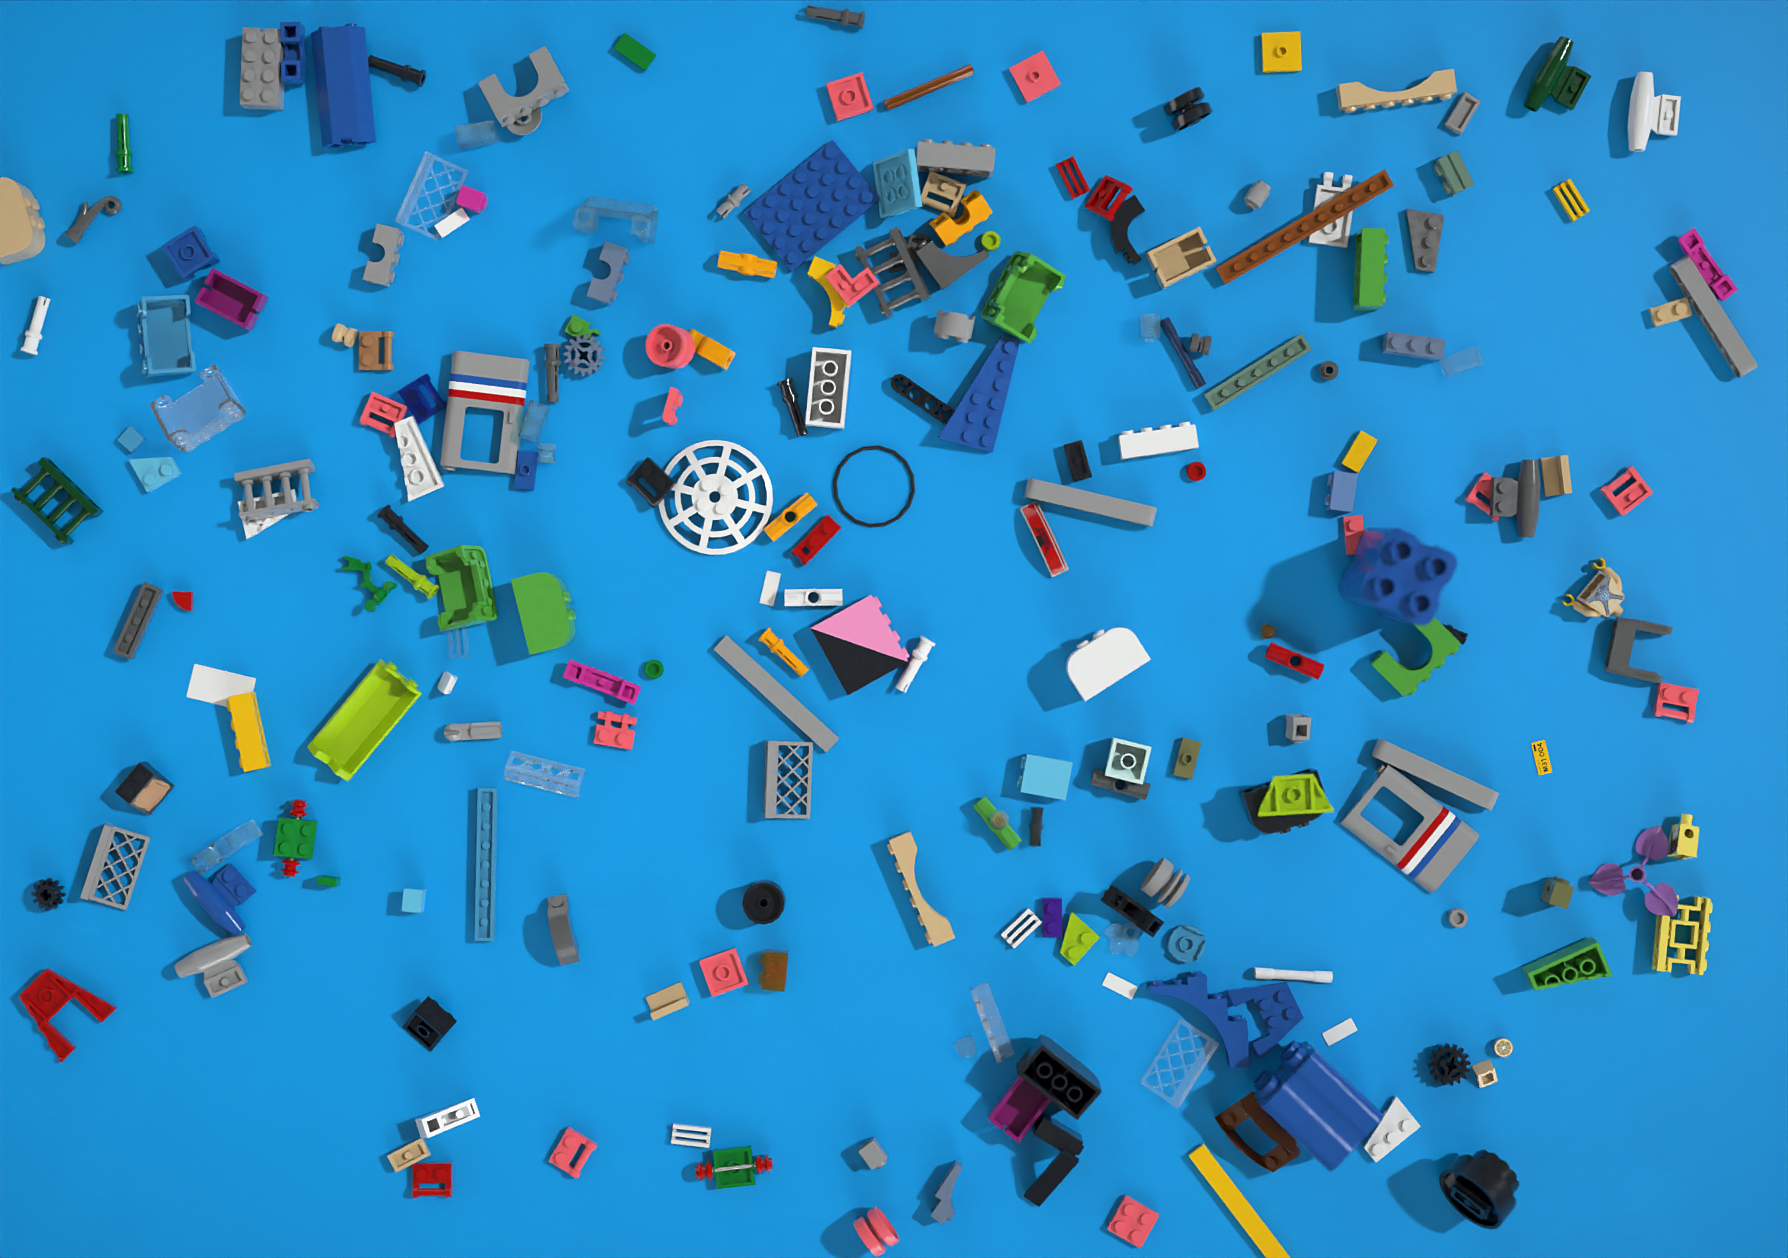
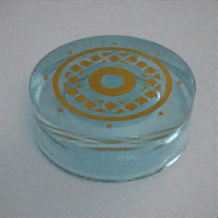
[990,809,1009,829]

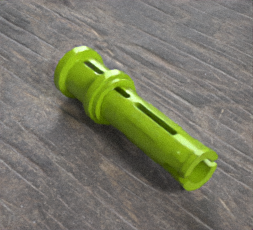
[385,554,440,600]

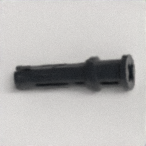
[368,55,426,87]
[777,378,808,437]
[377,504,429,555]

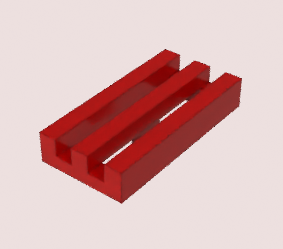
[1056,156,1090,200]

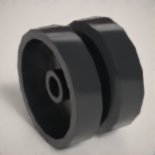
[1163,87,1213,132]
[742,880,786,925]

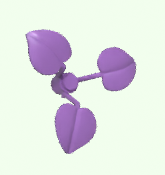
[1589,826,1678,917]

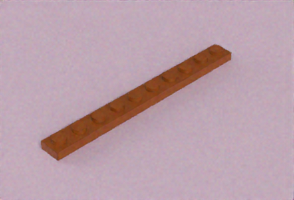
[1215,169,1394,285]

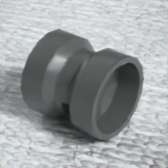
[1189,333,1212,356]

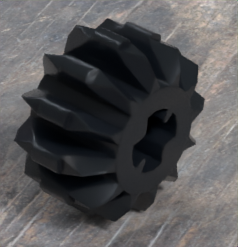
[31,878,66,911]

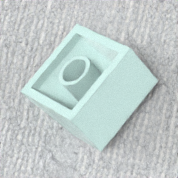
[1105,737,1152,785]

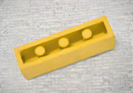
[227,692,271,772]

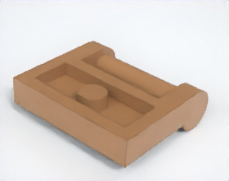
[359,331,394,370]

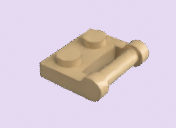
[921,171,966,217]

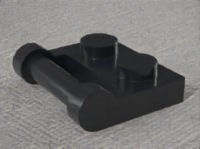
[626,457,676,508]

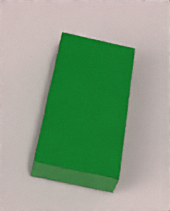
[614,32,656,72]

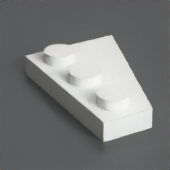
[238,489,298,539]

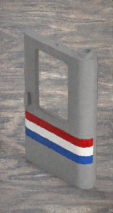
[440,351,530,474]
[1340,764,1480,893]

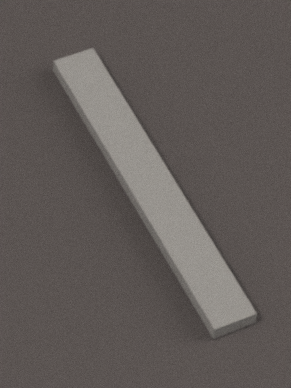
[714,635,839,753]

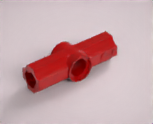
[1264,642,1325,680]

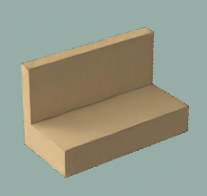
[1540,455,1572,497]
[646,982,690,1021]

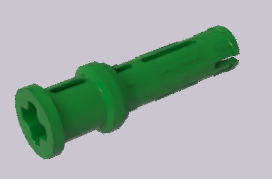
[115,114,134,174]

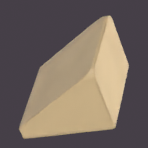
[1472,1060,1498,1088]

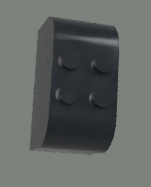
[1239,768,1325,834]
[1016,1034,1102,1120]

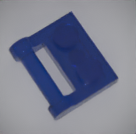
[398,374,447,424]

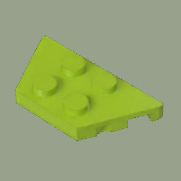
[1258,774,1334,816]

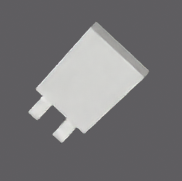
[1308,172,1353,248]

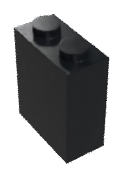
[1032,1112,1084,1156]

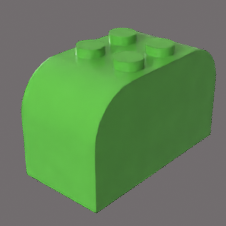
[511,572,577,655]

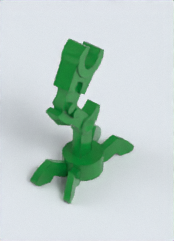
[341,556,398,612]

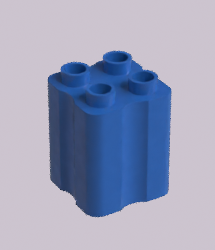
[1338,527,1457,625]
[1252,1040,1383,1172]

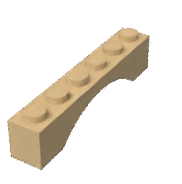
[1336,69,1457,113]
[887,830,955,947]

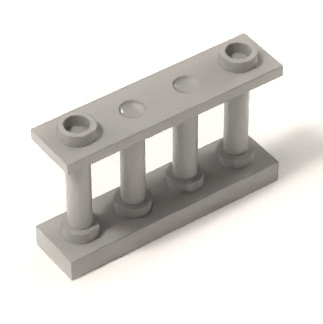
[234,459,320,523]

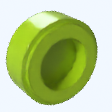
[981,231,1000,251]

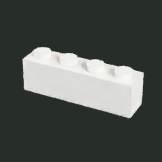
[1118,422,1199,460]

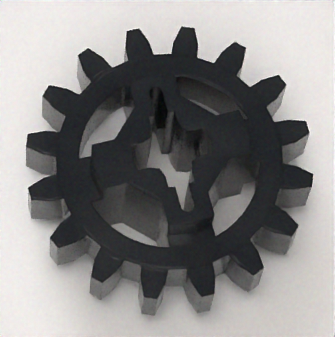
[1427,1043,1471,1086]

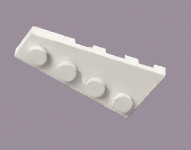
[394,416,445,501]

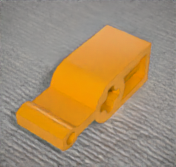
[689,329,736,370]

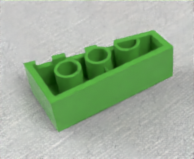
[1521,937,1612,991]

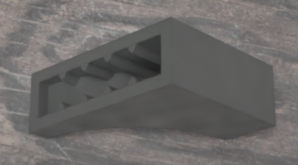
[914,240,989,290]

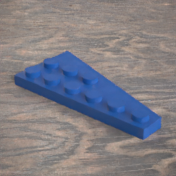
[937,336,1020,452]

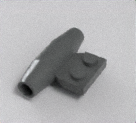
[1490,460,1540,537]

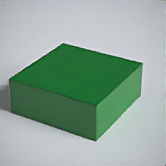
[316,875,341,887]

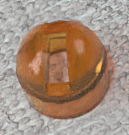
[1260,623,1277,639]

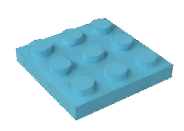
[873,149,922,219]

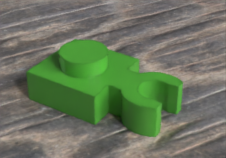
[565,314,601,342]

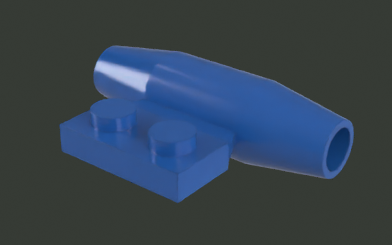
[183,863,257,936]

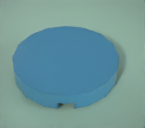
[1167,924,1206,963]

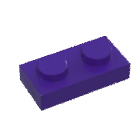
[1042,898,1062,937]

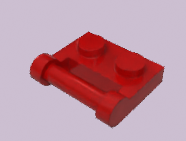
[1084,175,1133,222]
[412,1162,453,1198]

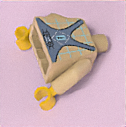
[1562,558,1624,618]

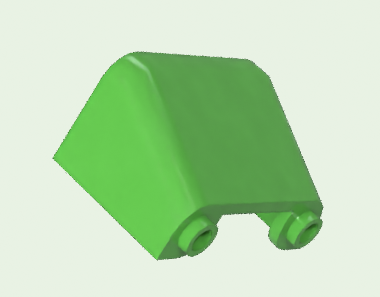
[981,251,1066,344]
[425,545,498,631]

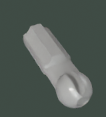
[444,721,502,742]

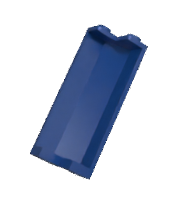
[311,24,376,148]

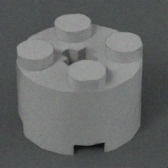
[934,310,975,343]

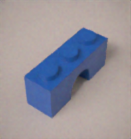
[280,22,306,85]

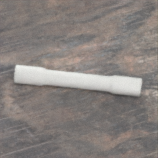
[1254,967,1333,983]

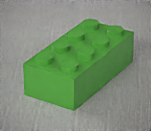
[1353,228,1389,311]

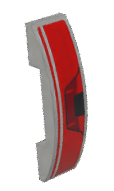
[1019,500,1069,577]

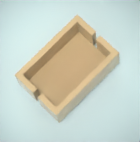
[1146,227,1217,290]

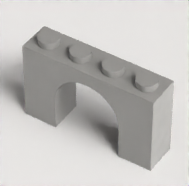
[478,46,570,127]

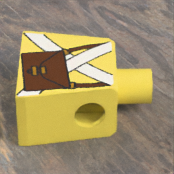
[1666,814,1699,860]

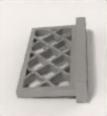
[763,740,813,819]
[80,823,151,910]

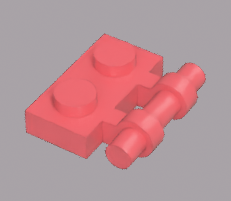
[594,711,637,750]

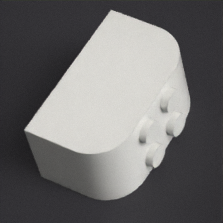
[1066,628,1151,701]

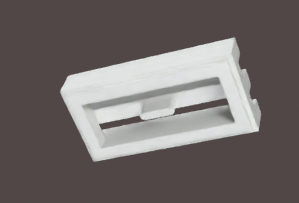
[1001,908,1042,949]
[671,1123,712,1148]

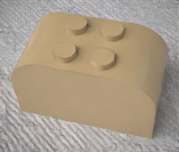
[0,177,45,265]

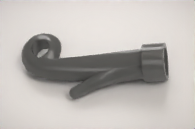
[65,196,122,244]

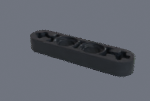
[891,374,954,424]

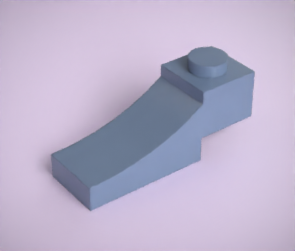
[930,1160,963,1224]

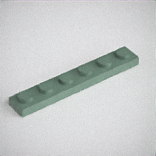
[1203,334,1312,412]

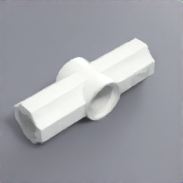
[784,589,843,606]

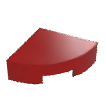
[172,591,193,611]

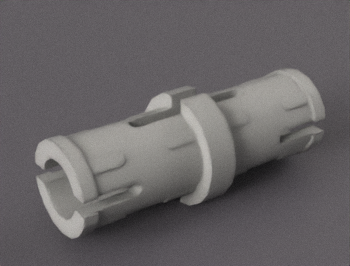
[716,182,751,218]

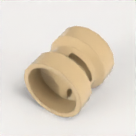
[332,323,358,347]

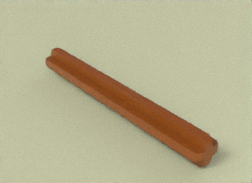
[884,64,974,110]

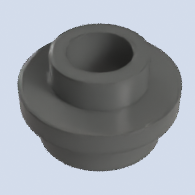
[1319,361,1339,380]

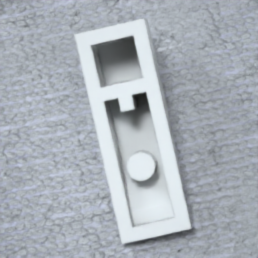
[415,1098,480,1138]

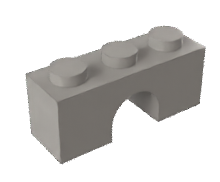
[363,224,404,287]

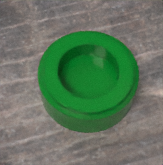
[644,660,664,679]

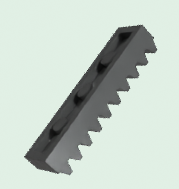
[113,582,164,660]

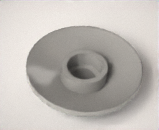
[506,108,542,135]

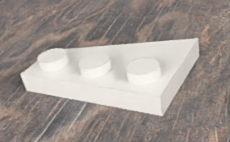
[1363,1096,1421,1163]

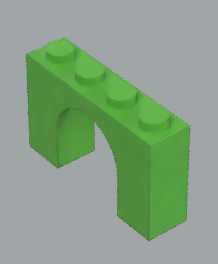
[1371,616,1461,697]

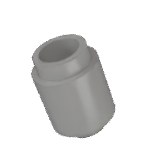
[1244,180,1271,210]

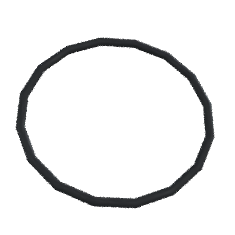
[833,446,915,527]

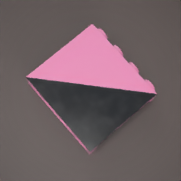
[811,595,910,695]

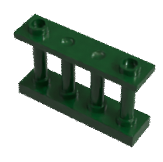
[11,457,104,544]

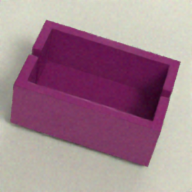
[195,268,269,331]
[987,1075,1051,1143]

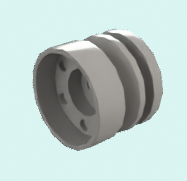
[1140,857,1191,909]

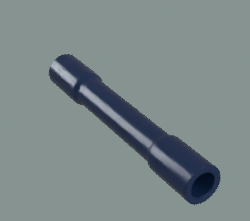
[1159,317,1207,389]

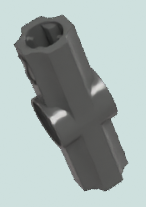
[1090,768,1150,800]

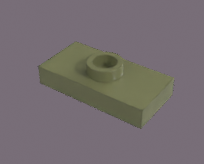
[1173,737,1201,779]

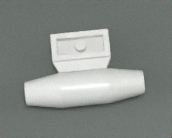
[1627,72,1681,152]

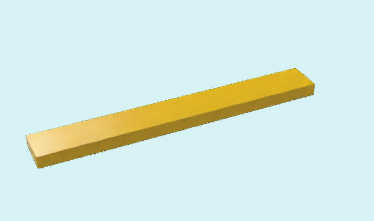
[1188,1144,1290,1258]

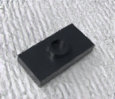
[1063,440,1092,482]

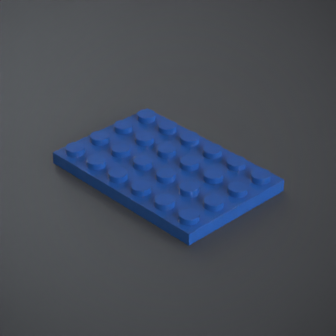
[743,140,880,272]

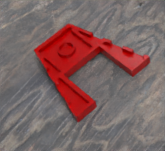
[19,968,116,1063]

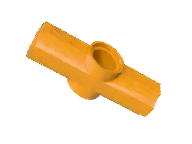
[718,251,777,279]
[763,492,818,542]

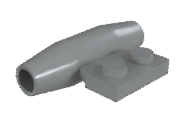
[175,933,252,998]

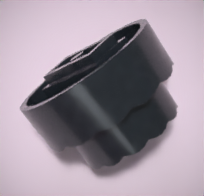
[1439,1150,1519,1229]

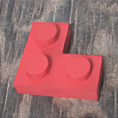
[825,264,880,307]
[1343,515,1364,555]

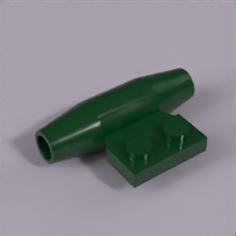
[1523,36,1591,112]

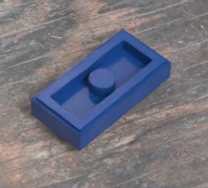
[514,450,538,490]

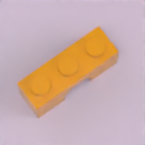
[929,189,993,246]

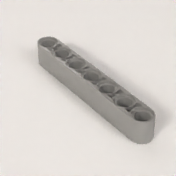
[1669,256,1757,378]
[1024,478,1157,527]
[1371,738,1500,811]

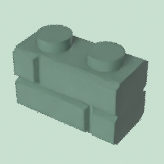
[1433,150,1474,197]

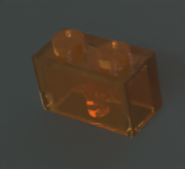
[758,949,789,992]

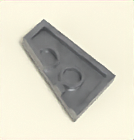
[1405,209,1444,273]

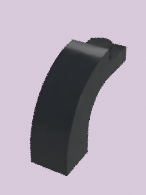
[1110,195,1145,266]
[1101,885,1164,937]

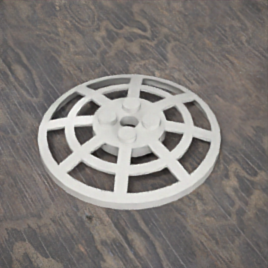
[659,440,773,555]

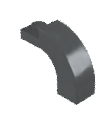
[547,894,580,966]

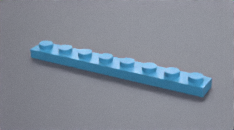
[475,787,498,941]

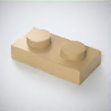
[1648,297,1692,327]
[387,1138,431,1172]

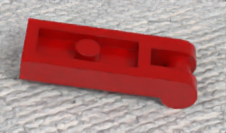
[791,515,841,566]

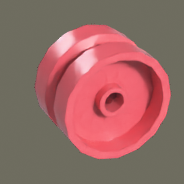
[646,324,695,369]
[853,1206,900,1257]

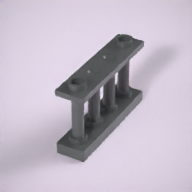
[855,227,931,318]

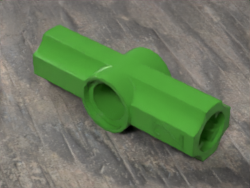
[973,796,1022,851]

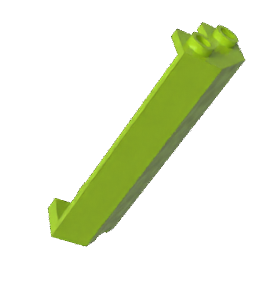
[307,659,422,781]

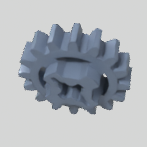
[563,334,606,376]

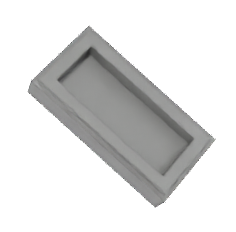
[1444,92,1481,135]

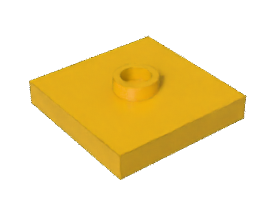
[1261,32,1302,73]

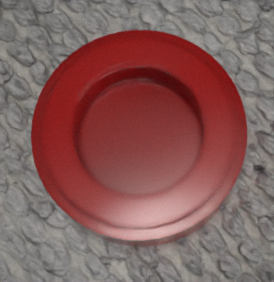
[1186,462,1206,481]

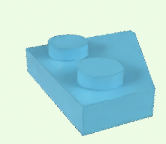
[129,457,182,493]

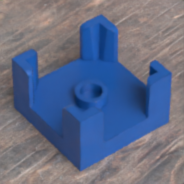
[162,225,221,281]

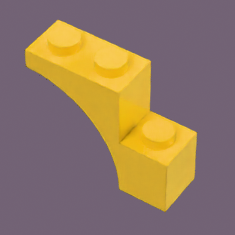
[808,256,849,329]

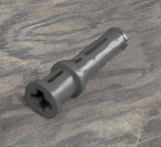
[806,5,865,29]
[544,344,561,402]

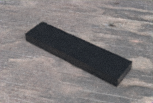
[1024,1148,1079,1207]

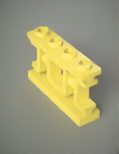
[1652,895,1713,975]

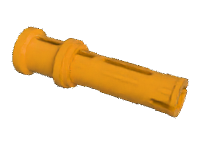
[758,627,809,677]

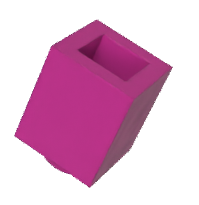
[456,185,488,214]

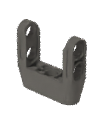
[1604,617,1673,684]

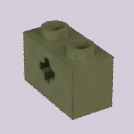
[1540,876,1575,909]

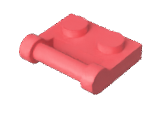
[662,387,683,425]
[359,392,409,439]
[1600,466,1653,516]
[1465,472,1501,522]
[1653,682,1699,723]
[549,1127,598,1178]

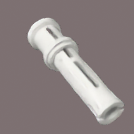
[20,296,51,355]
[895,636,936,693]

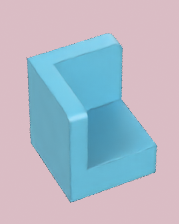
[401,888,426,913]

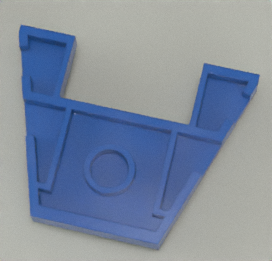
[1227,982,1304,1059]

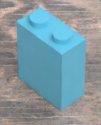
[1017,753,1073,800]

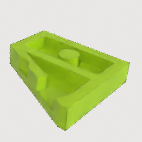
[1060,912,1100,966]

